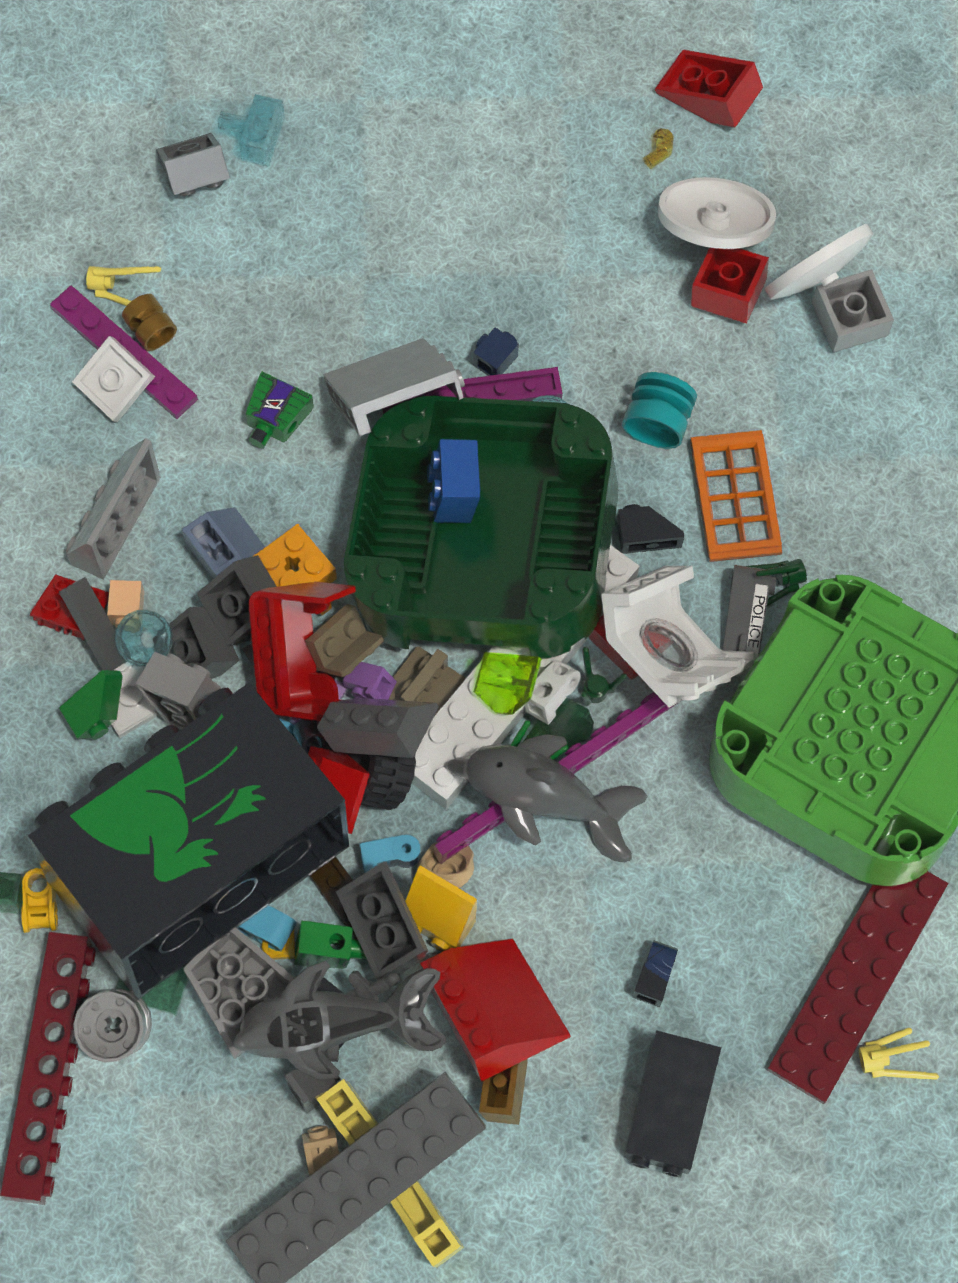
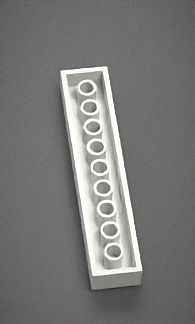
[412,545,640,810]

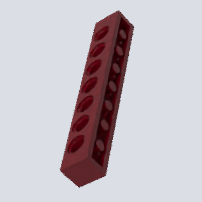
[0,932,96,1205]

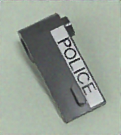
[722,565,776,657]

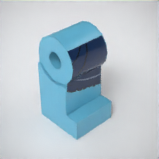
[359,835,420,873]

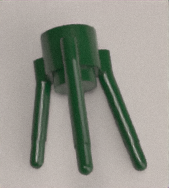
[746,559,807,606]
[581,647,627,706]

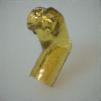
[643,128,674,169]

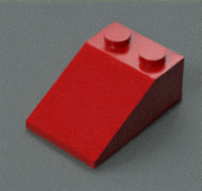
[655,50,763,128]

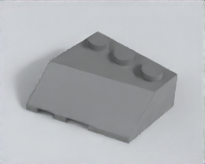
[183,928,294,1059]

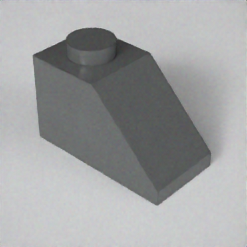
[285,1069,340,1114]

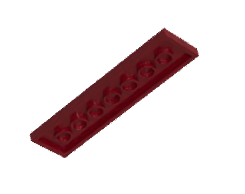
[767,871,949,1104]

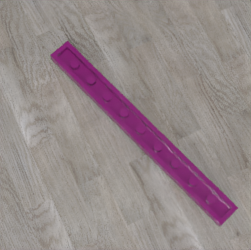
[434,692,678,864]

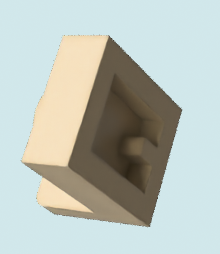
[302,1126,339,1175]

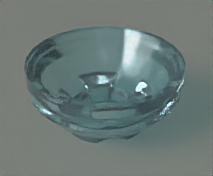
[115,610,173,667]

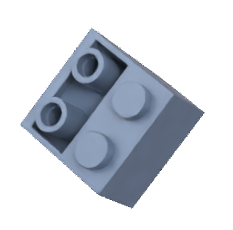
[182,507,265,580]

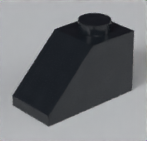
[616,504,684,554]

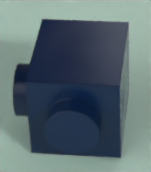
[473,327,519,376]

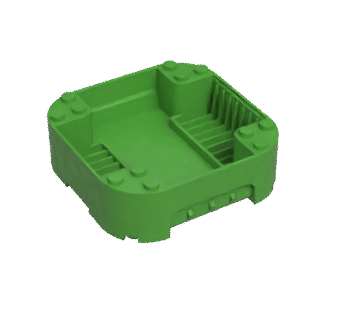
[709,575,958,886]

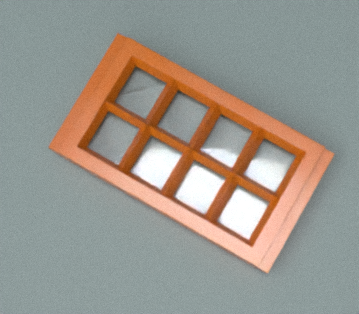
[690,430,783,562]

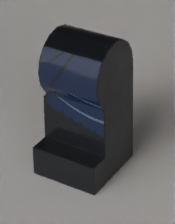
[632,940,678,1008]

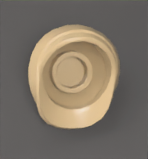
[417,842,474,889]

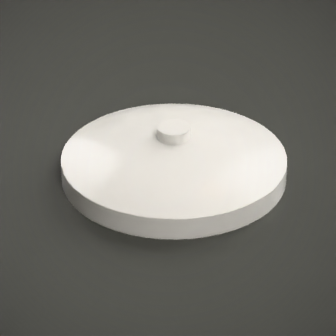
[658,177,776,249]
[765,224,874,300]

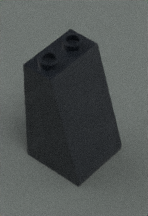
[623,1030,722,1178]

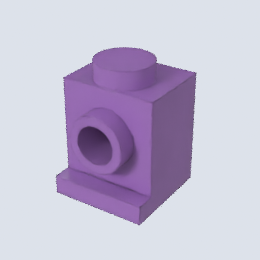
[343,662,397,700]

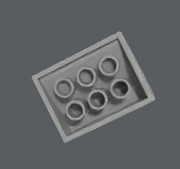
[66,438,161,580]

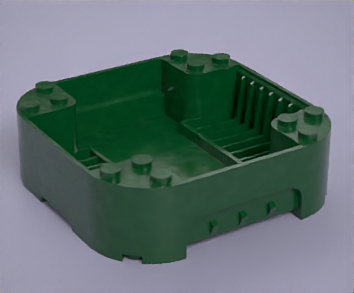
[344,396,619,659]

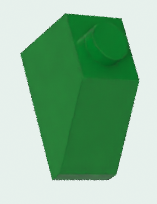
[59,670,123,740]

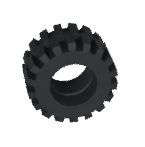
[346,753,416,810]

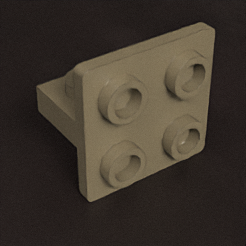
[305,604,384,677]
[388,646,466,715]

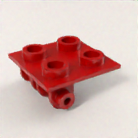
[30,574,109,641]

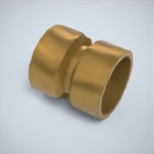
[122,294,177,351]

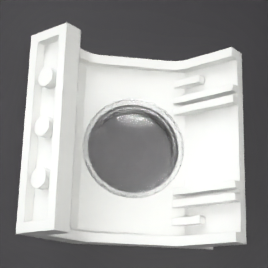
[601,566,757,707]

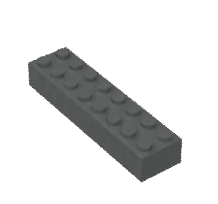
[226,1071,486,1283]

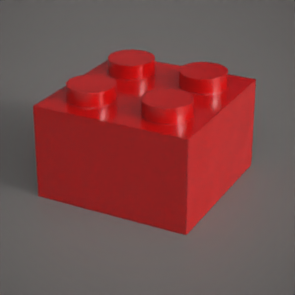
[691,247,769,324]

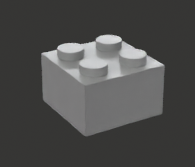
[812,269,894,353]

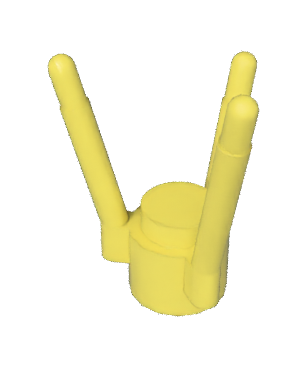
[86,266,161,306]
[858,1028,939,1080]

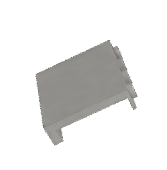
[323,338,465,436]

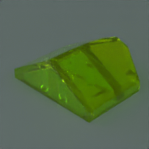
[473,652,542,715]

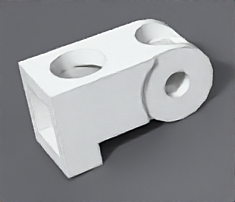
[522,660,580,725]

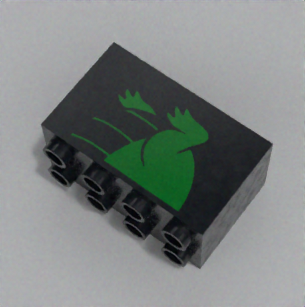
[28,683,349,1000]

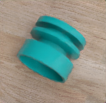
[622,372,697,449]

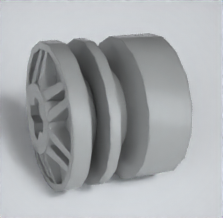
[73,989,152,1062]

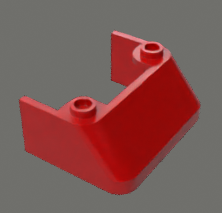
[249,582,356,721]

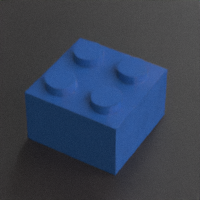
[427,439,480,523]

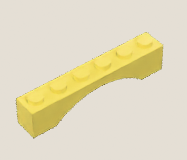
[317,1079,464,1268]

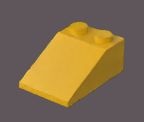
[405,865,477,952]

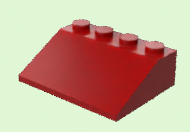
[420,938,571,1082]

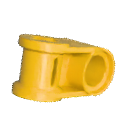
[21,868,58,933]

